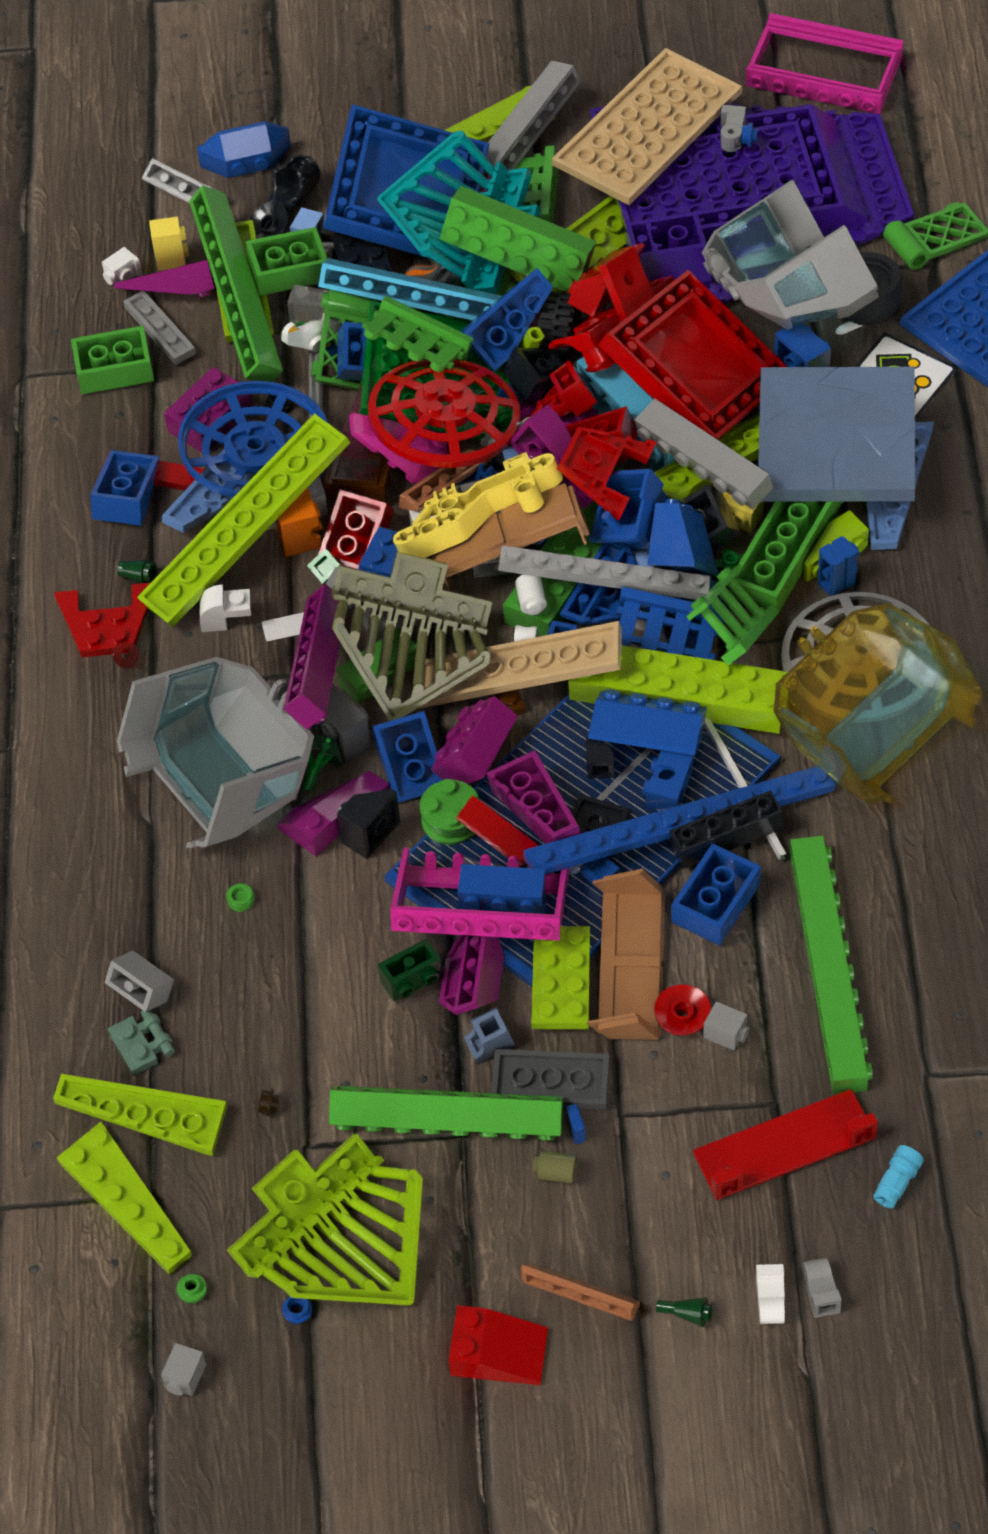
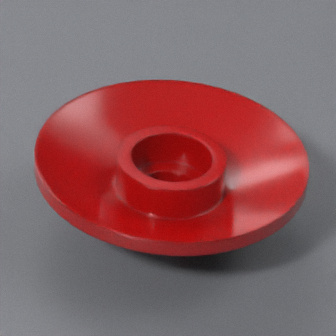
[654,984,711,1035]

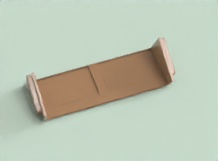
[431,483,589,591]
[587,869,665,1040]

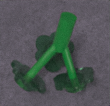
[302,735,344,792]

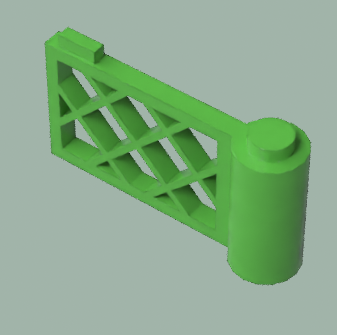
[883,201,988,270]
[310,289,378,391]

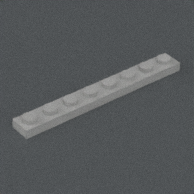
[498,545,710,600]

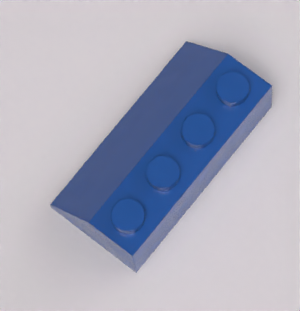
[588,689,707,756]

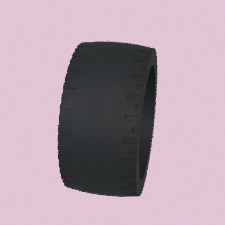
[841,252,903,326]

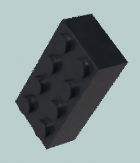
[332,234,392,303]

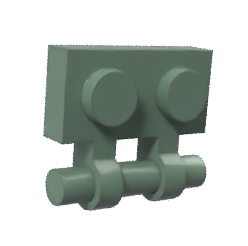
[107,1010,175,1076]

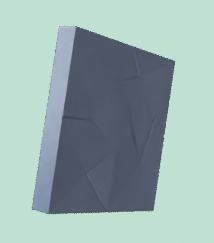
[758,367,915,501]

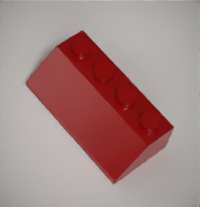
[568,243,645,317]

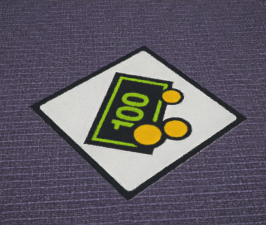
[855,332,959,421]

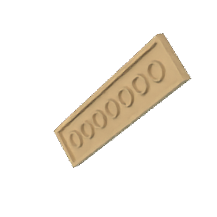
[419,621,622,708]

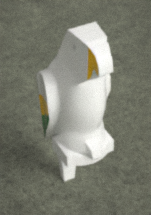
[281,313,341,353]

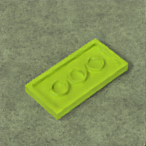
[531,926,590,1029]

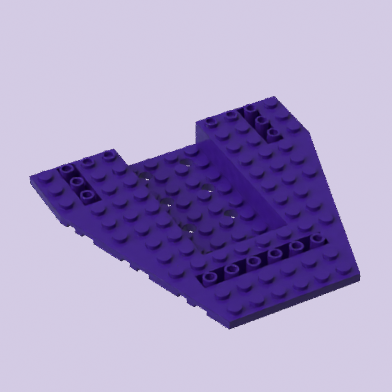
[590,103,914,305]

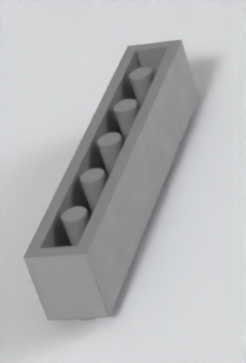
[483,60,581,178]
[634,398,773,509]

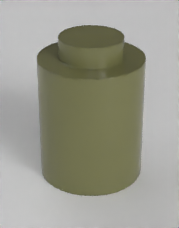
[533,1150,577,1184]

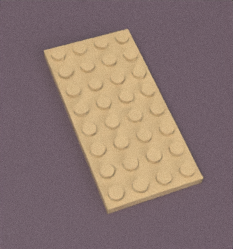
[552,48,742,205]

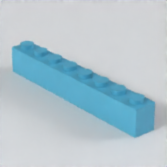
[318,258,502,320]

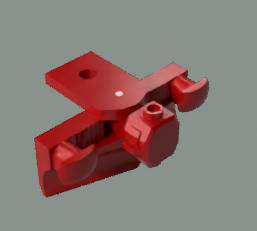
[548,246,674,373]

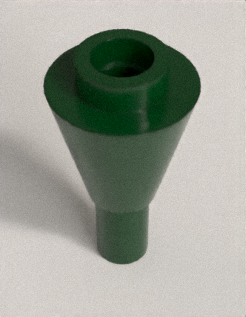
[656,1297,713,1327]

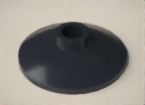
[249,201,288,239]

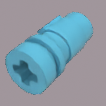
[873,1145,924,1208]

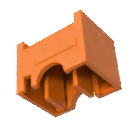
[276,487,323,557]

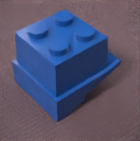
[590,469,669,549]

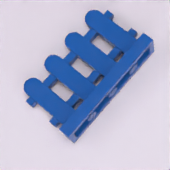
[617,586,724,660]

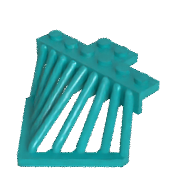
[377,131,542,293]

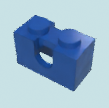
[642,750,693,810]

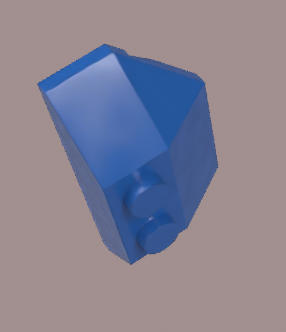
[197,121,291,178]
[560,542,636,625]

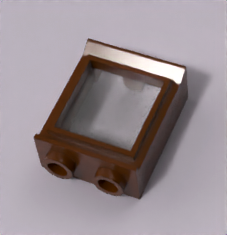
[321,450,395,503]

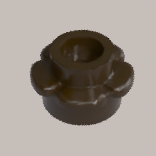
[258,1088,279,1116]

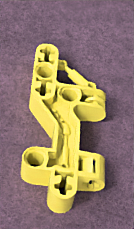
[393,452,563,558]

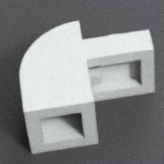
[199,584,251,632]

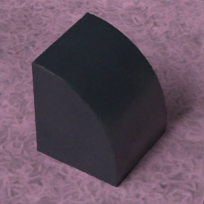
[586,737,614,779]

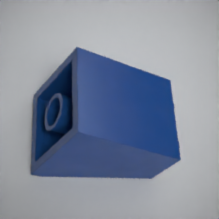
[647,499,718,577]

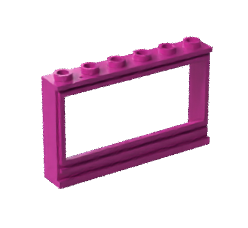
[746,13,904,114]
[390,848,569,941]

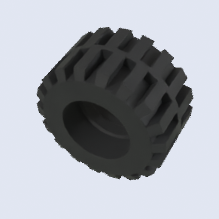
[537,291,581,356]

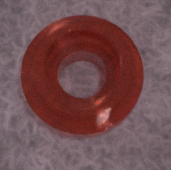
[112,642,139,668]

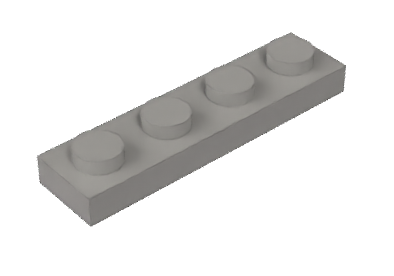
[123,291,196,365]

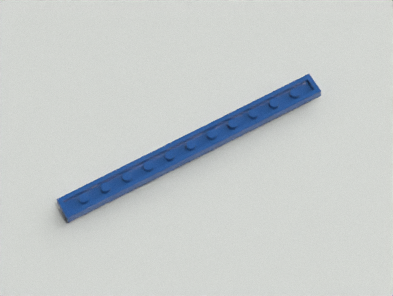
[523,764,835,875]

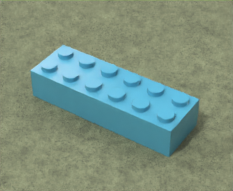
[577,357,675,472]

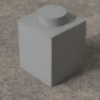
[704,1001,750,1051]
[161,1343,207,1396]

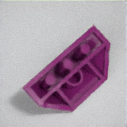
[439,935,504,1015]

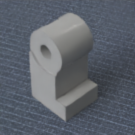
[721,105,746,152]
[802,1257,842,1318]

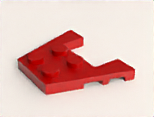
[557,426,657,520]
[54,583,150,658]

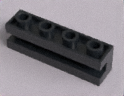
[670,790,783,869]

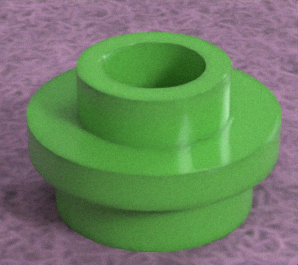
[177,1274,207,1303]

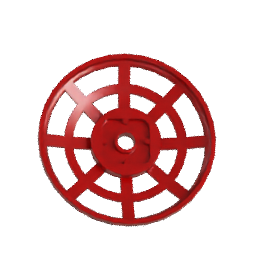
[368,359,521,468]

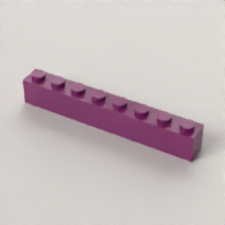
[284,583,346,730]

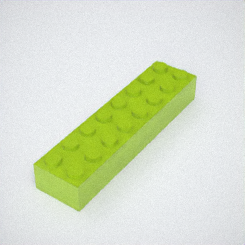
[568,645,790,734]

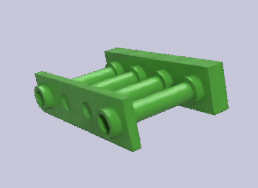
[686,564,780,665]

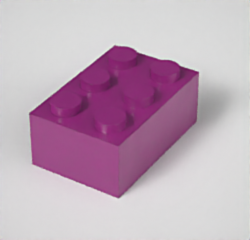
[164,367,253,453]
[431,696,518,784]

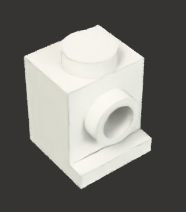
[102,247,142,285]

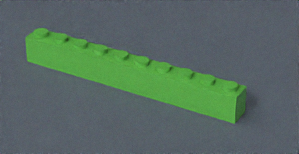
[189,185,283,382]
[790,836,873,1095]

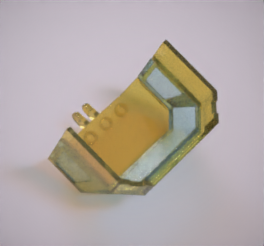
[773,603,983,804]

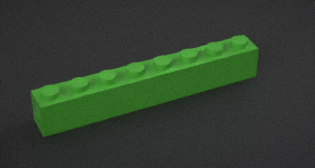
[329,1085,564,1140]

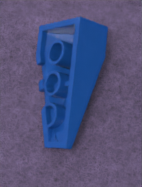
[460,268,553,371]

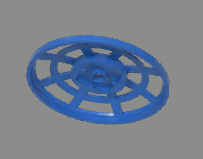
[178,381,328,497]

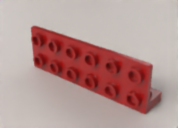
[693,1090,878,1201]

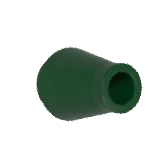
[117,559,157,583]

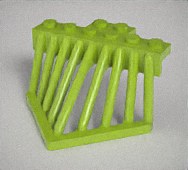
[227,1134,423,1305]

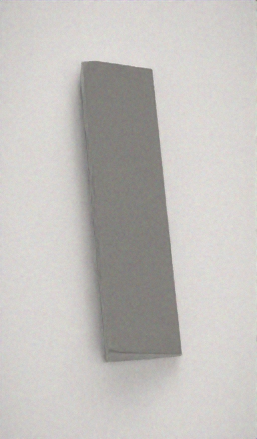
[141,158,232,203]

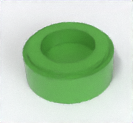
[226,883,255,912]

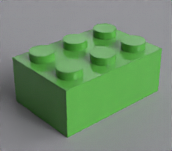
[246,227,327,296]
[71,326,154,395]

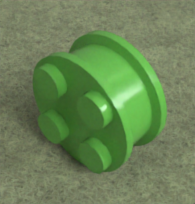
[420,779,479,845]

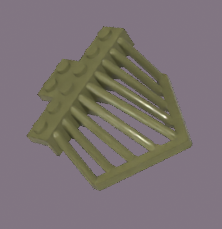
[332,551,492,721]

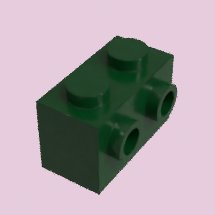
[378,938,442,1002]

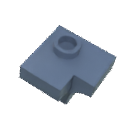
[464,1007,515,1064]

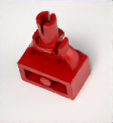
[522,360,597,421]

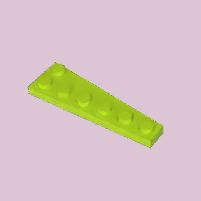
[56,1122,192,1275]

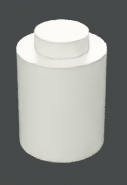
[515,574,547,615]

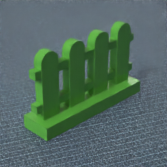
[515,145,559,224]
[362,296,474,372]

